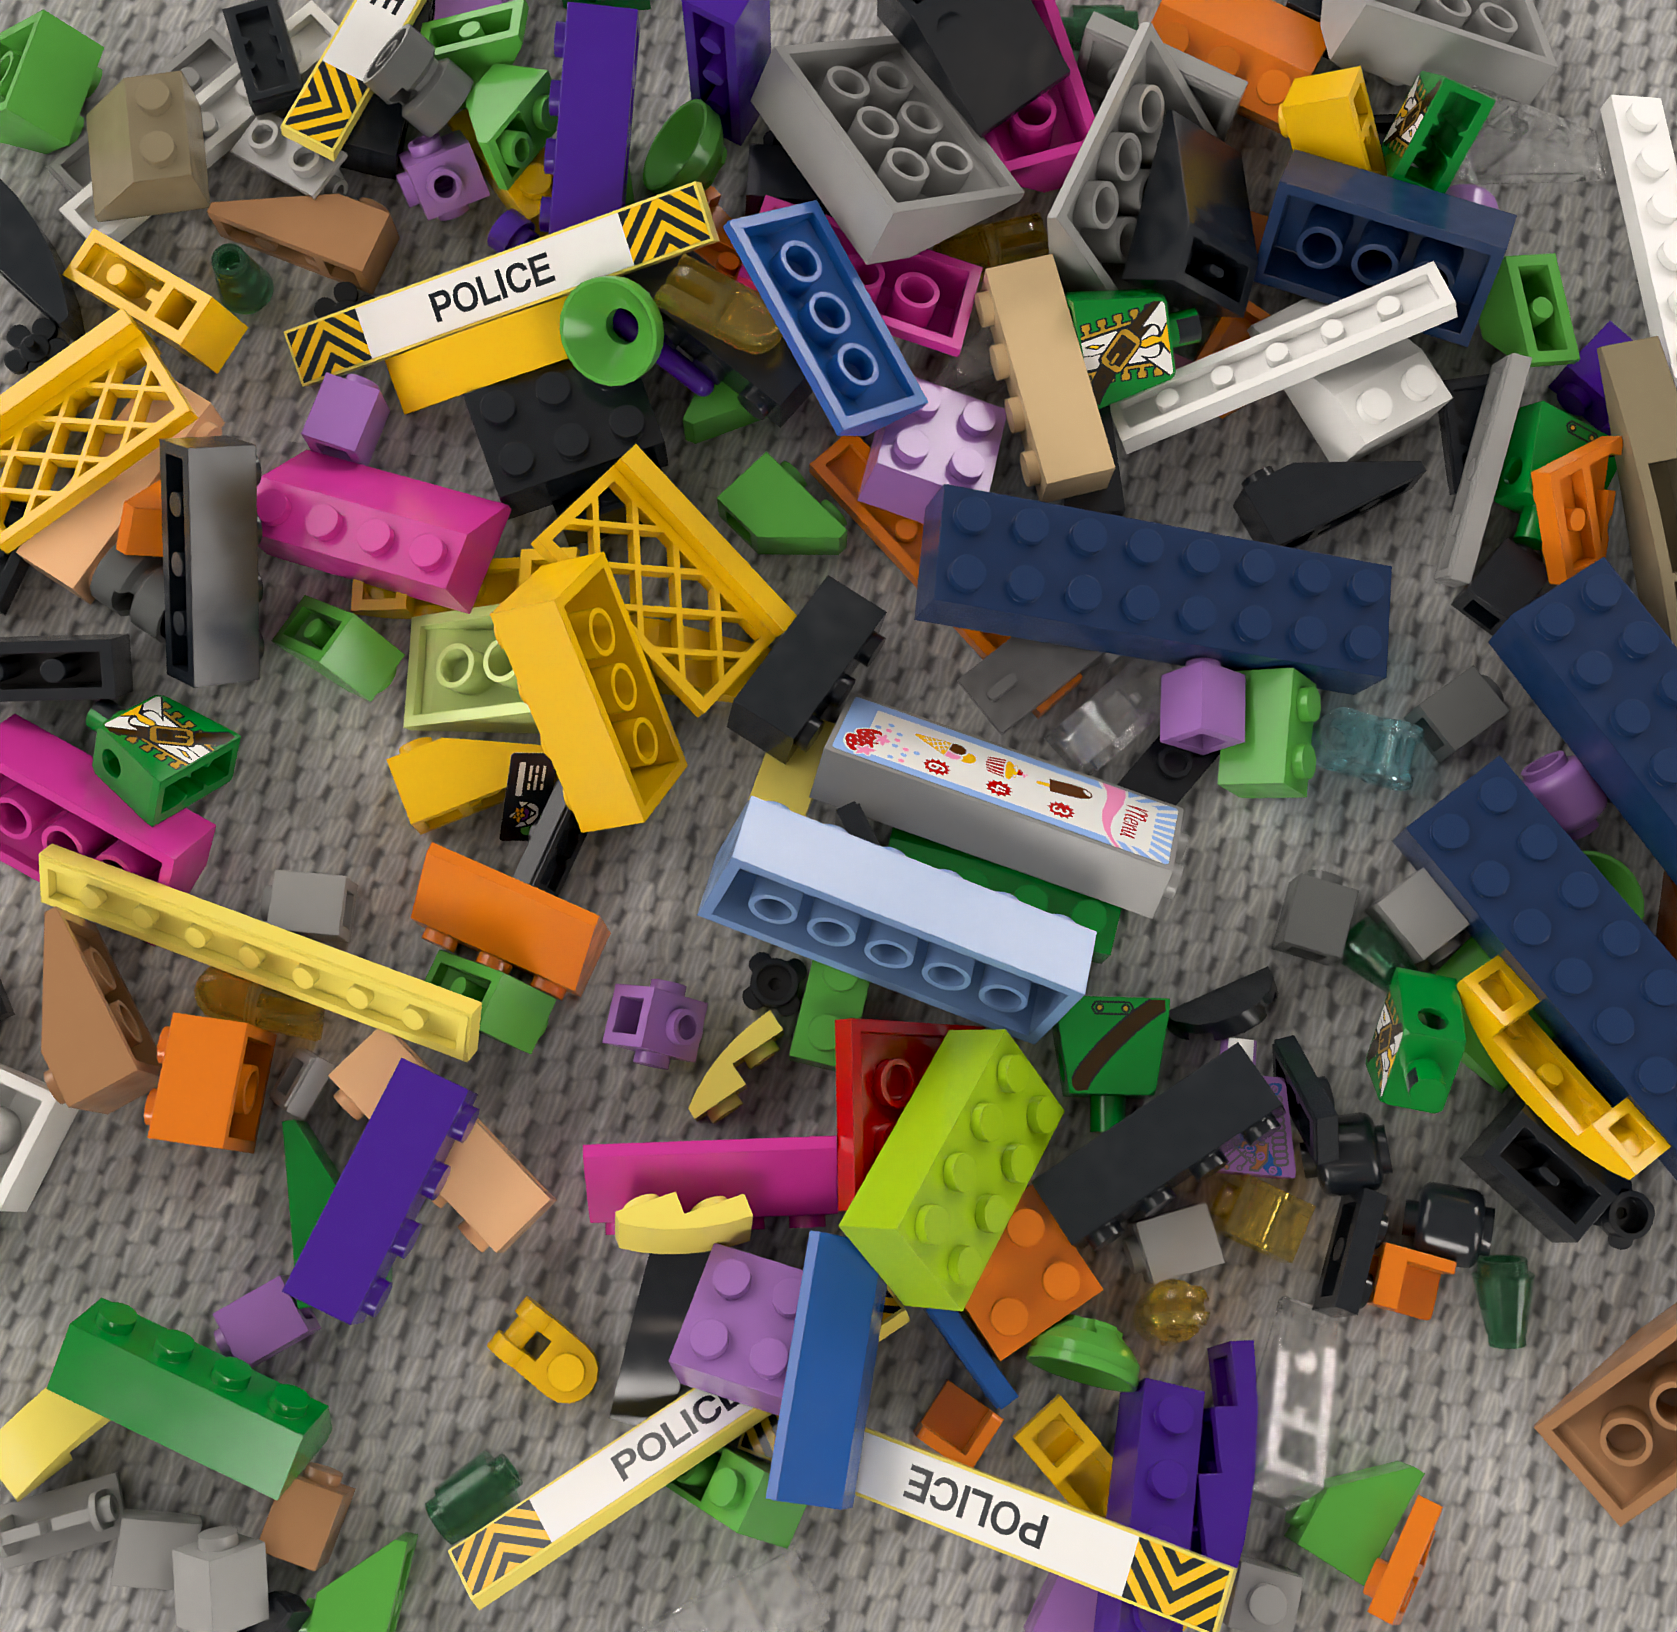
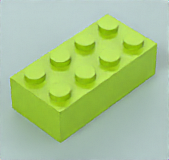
[839,1029,1065,1312]

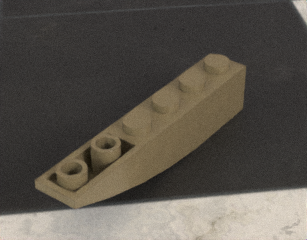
[1597,336,1677,647]

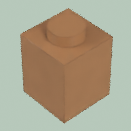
[259,1462,355,1571]

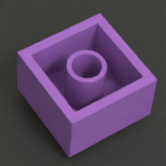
[857,377,1006,524]
[669,1243,803,1416]

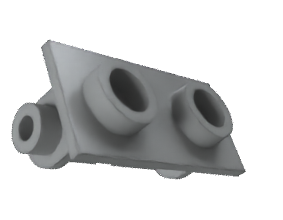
[230,112,348,200]
[0,1472,125,1571]

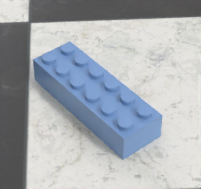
[697,795,1097,1045]

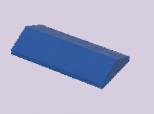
[723,200,929,436]
[766,1230,887,1510]

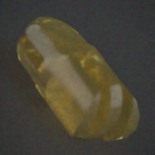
[932,212,1049,283]
[653,253,782,355]
[194,966,326,1042]
[1132,1279,1211,1347]

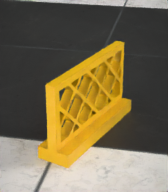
[0,308,199,554]
[531,444,797,718]

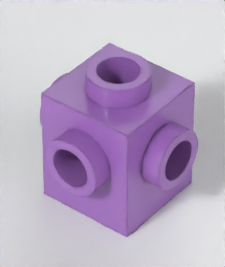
[396,129,490,221]
[602,979,708,1070]

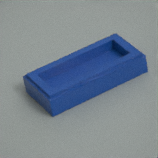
[923,1308,1019,1410]

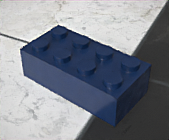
[1254,149,1517,347]

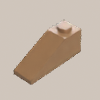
[207,193,400,295]

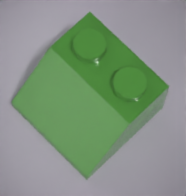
[0,9,104,154]

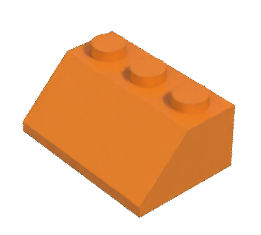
[1151,0,1326,134]
[411,842,611,1001]

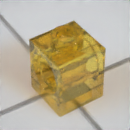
[1211,1174,1316,1263]

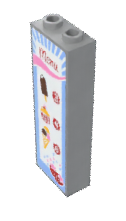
[809,692,1189,919]

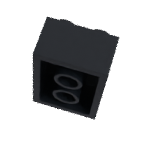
[463,340,669,520]

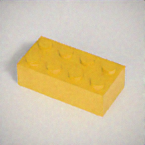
[490,551,688,833]

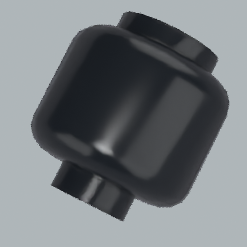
[1300,1112,1393,1197]
[1402,1182,1495,1268]

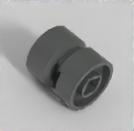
[363,23,473,137]
[90,543,166,643]

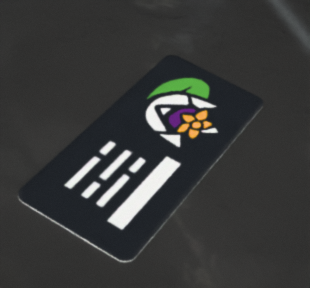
[499,752,556,841]

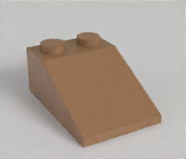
[41,906,162,1115]
[1534,1302,1677,1527]

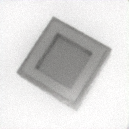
[269,1046,335,1120]

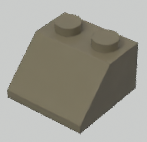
[86,71,210,222]

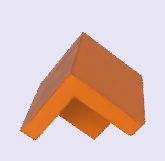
[1366,1242,1457,1321]
[913,1379,1004,1468]

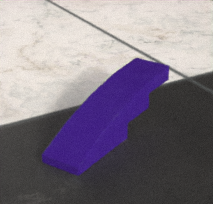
[1190,1340,1258,1568]

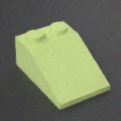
[403,604,540,734]

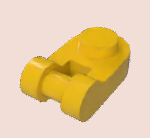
[487,1295,600,1404]

